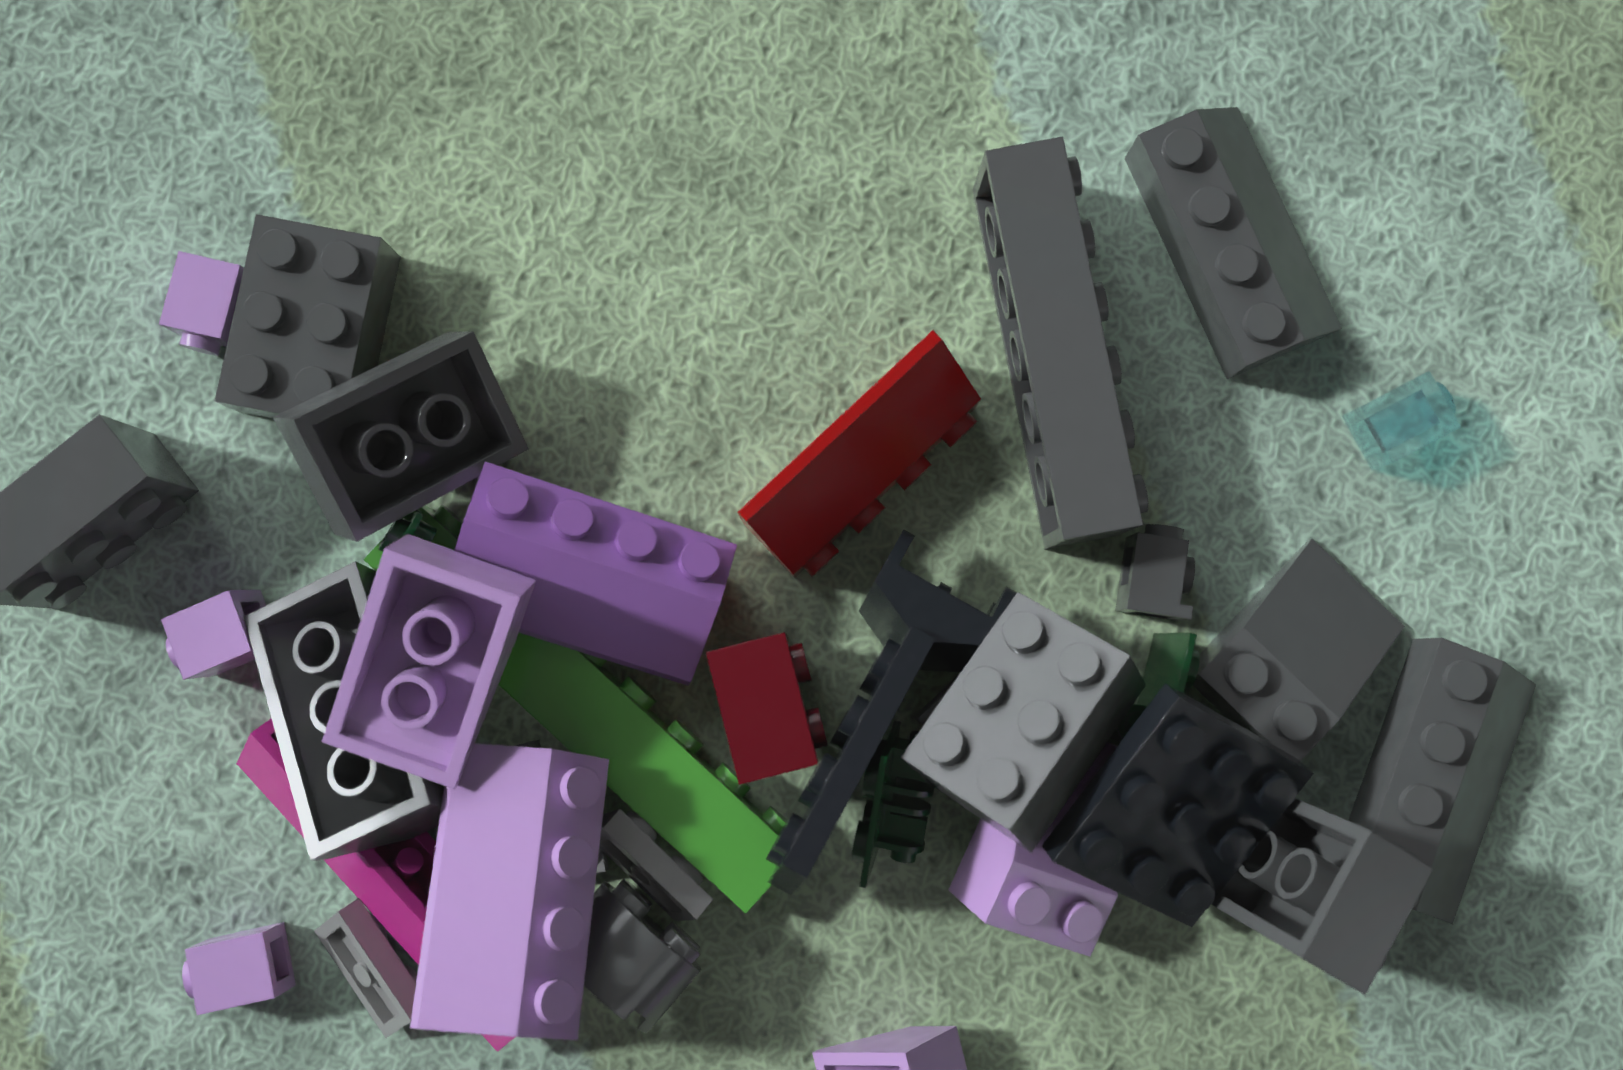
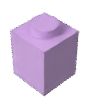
[159,251,244,356]
[161,590,266,680]
[182,922,296,1015]

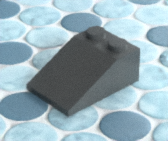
[1193,539,1405,761]

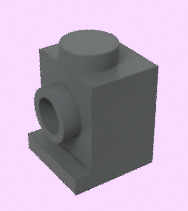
[1115,524,1195,621]

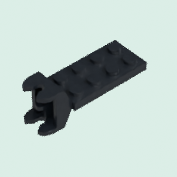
[766,530,1017,895]

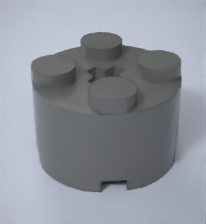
[584,878,701,1033]

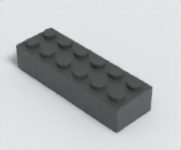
[972,136,1148,550]

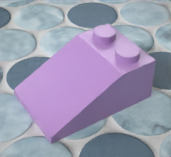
[322,534,536,789]
[948,742,1118,957]

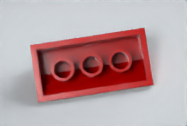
[738,330,981,578]

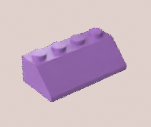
[454,462,737,686]

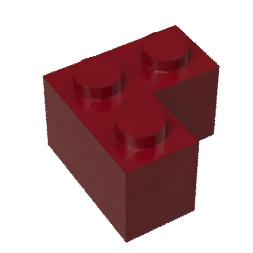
[706,632,828,785]

